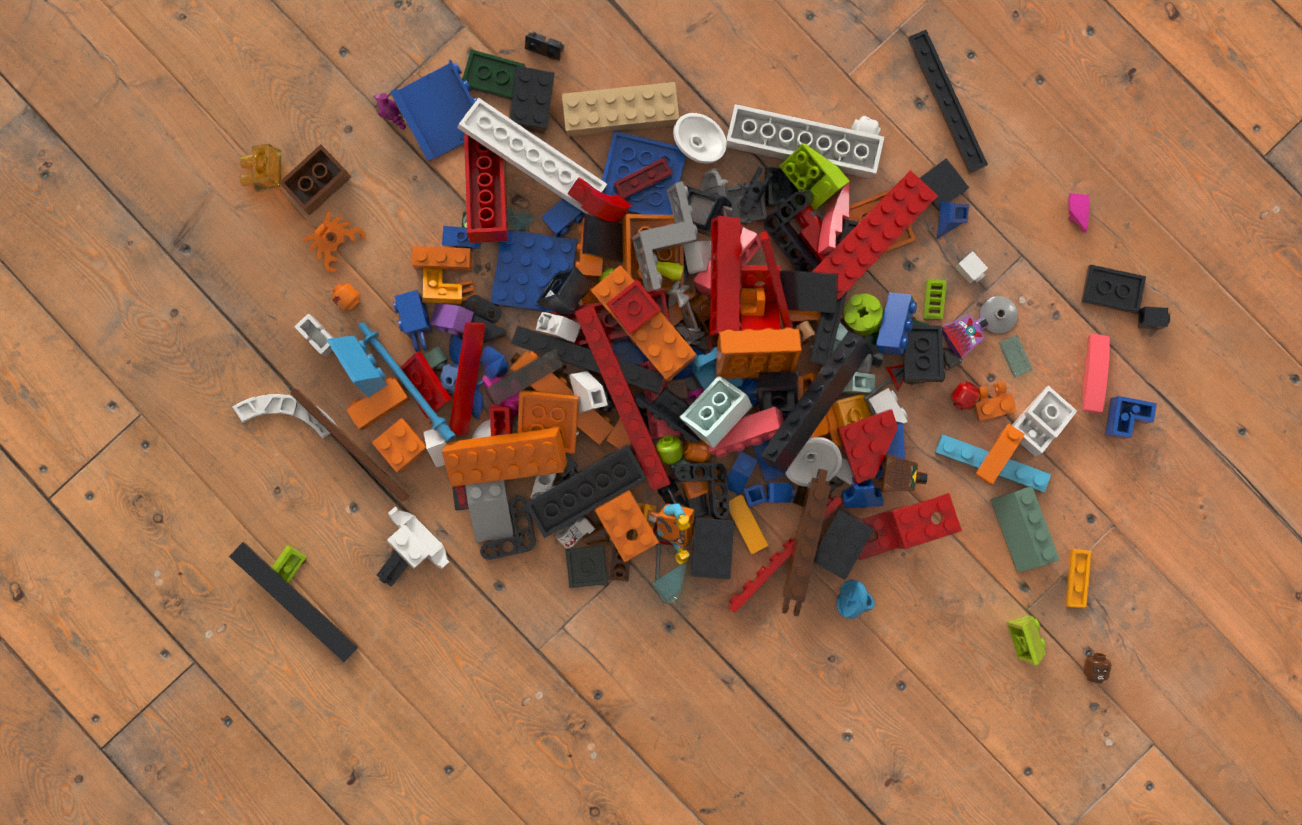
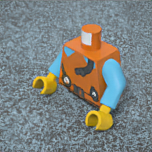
[648,504,694,564]

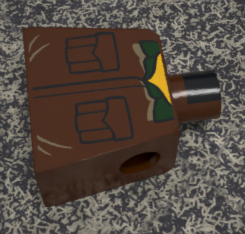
[880,454,928,492]

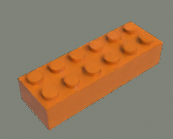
[591,265,698,382]
[442,427,567,487]

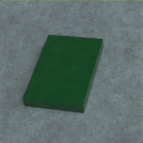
[462,49,525,100]

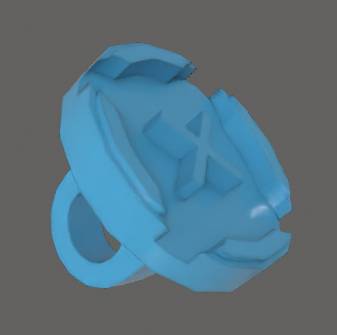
[836,579,875,619]

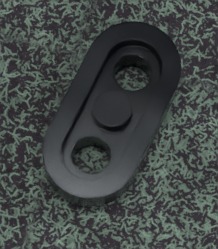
[465,295,502,324]

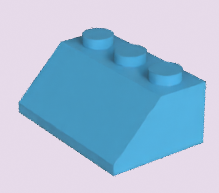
[327,336,388,398]

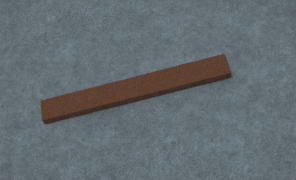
[290,389,409,501]

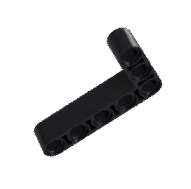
[763,189,820,272]

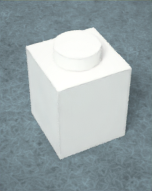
[955,251,988,284]

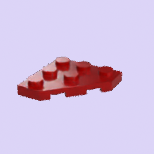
[837,409,898,484]

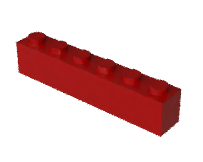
[710,216,742,336]

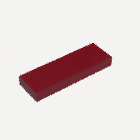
[613,157,673,200]

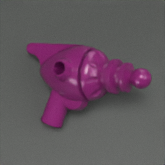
[373,93,406,130]

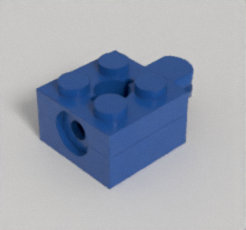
[393,290,433,352]

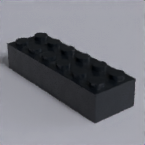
[525,444,647,538]

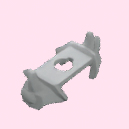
[700,168,732,220]
[666,281,705,345]

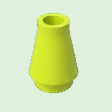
[656,261,684,282]

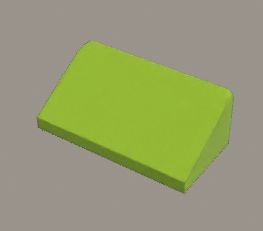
[272,545,306,583]

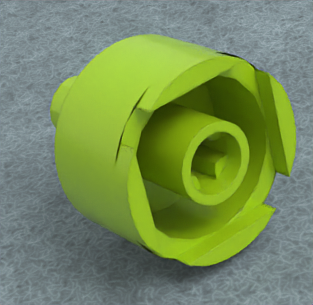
[844,294,884,336]

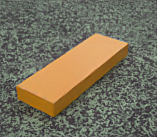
[729,494,769,555]
[1065,549,1092,609]

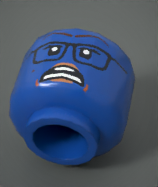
[738,378,759,407]

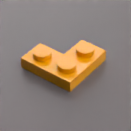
[422,268,462,304]

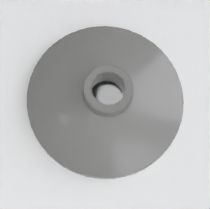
[979,296,1018,334]

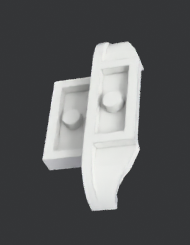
[387,507,449,569]

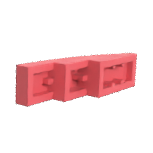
[818,183,849,255]
[1082,334,1110,414]

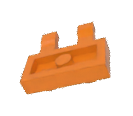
[974,381,1017,421]

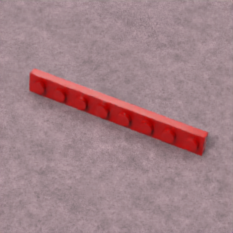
[728,496,843,613]

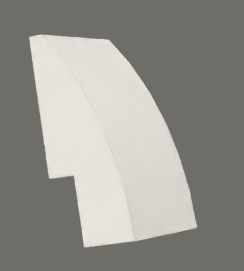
[1012,386,1077,457]

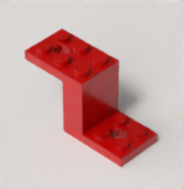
[739,266,781,331]
[858,493,962,560]

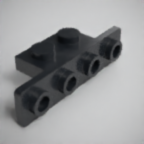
[635,387,700,444]

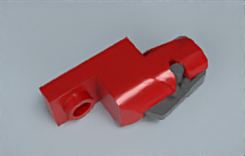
[796,205,828,263]

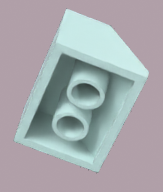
[680,376,752,448]

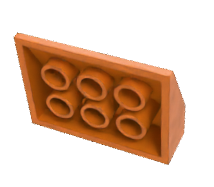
[622,214,684,293]
[715,328,801,379]

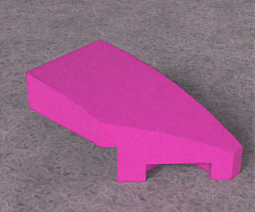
[1068,193,1089,233]

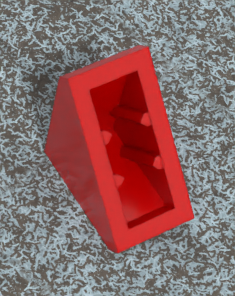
[489,406,514,436]

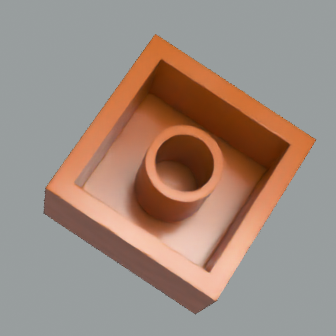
[372,418,427,473]

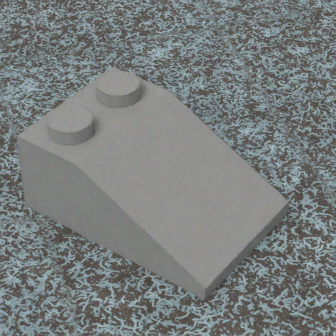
[465,480,514,542]

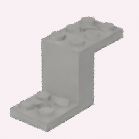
[632,181,698,293]

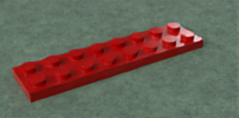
[812,170,938,301]

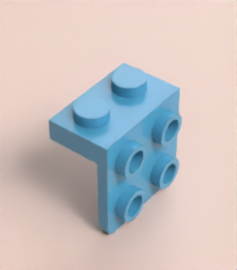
[692,347,743,391]

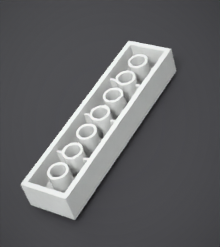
[726,104,884,179]

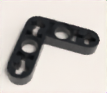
[671,463,730,519]
[480,496,536,560]

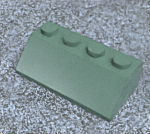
[990,486,1060,572]

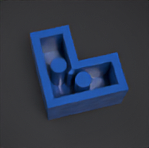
[1105,396,1157,439]

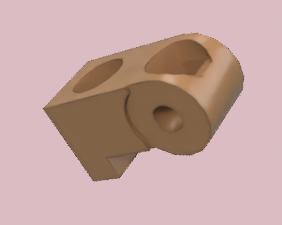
[794,320,816,346]

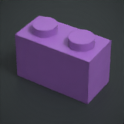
[430,303,474,336]

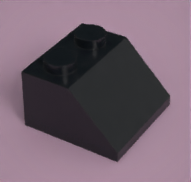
[536,267,592,314]
[758,372,799,416]

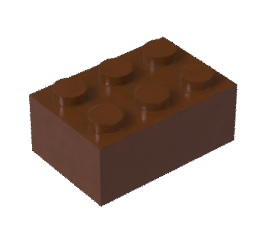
[279,144,351,215]

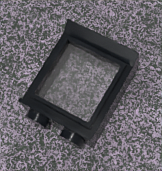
[686,185,732,237]

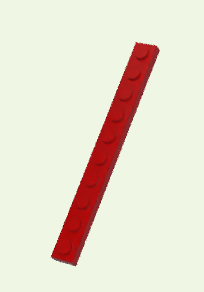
[575,304,671,491]

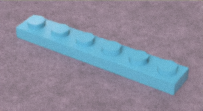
[935,434,1051,492]

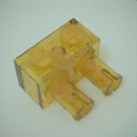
[239,143,282,189]

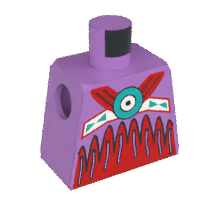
[942,315,989,360]

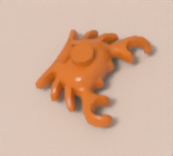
[303,211,365,272]

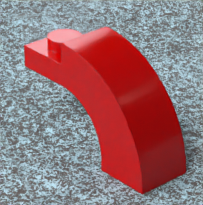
[567,177,632,222]

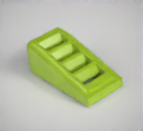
[923,279,947,320]

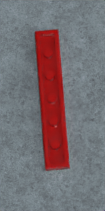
[759,232,793,329]
[449,322,485,436]

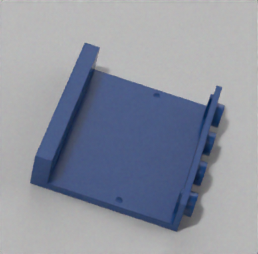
[390,60,477,162]

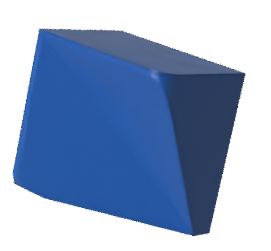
[743,483,768,507]

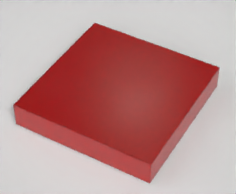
[606,280,662,335]

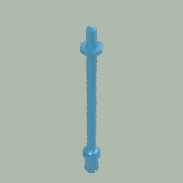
[358,322,456,443]

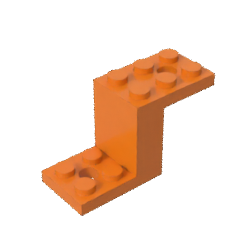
[595,490,659,562]

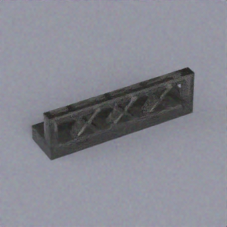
[486,348,563,405]

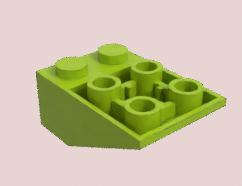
[779,143,850,210]

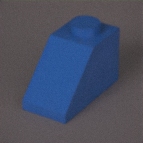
[727,451,758,495]
[766,483,795,503]

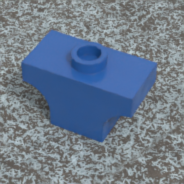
[442,226,481,251]
[842,478,884,508]

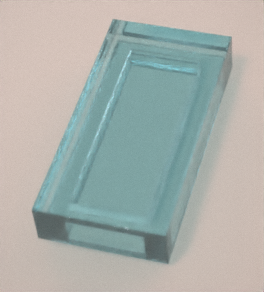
[999,335,1033,377]

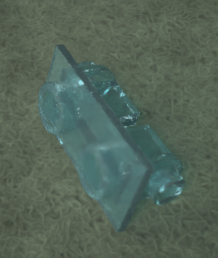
[507,206,534,233]

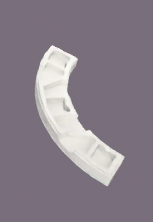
[232,394,339,439]

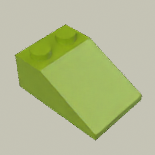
[1007,615,1046,665]

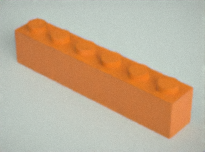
[510,351,614,445]

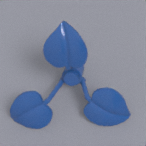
[449,334,508,420]

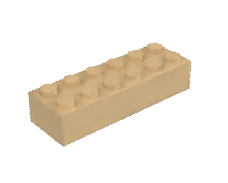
[562,82,679,137]

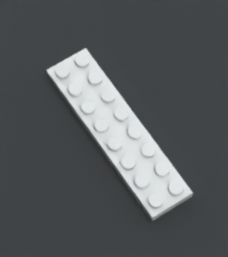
[457,98,607,214]

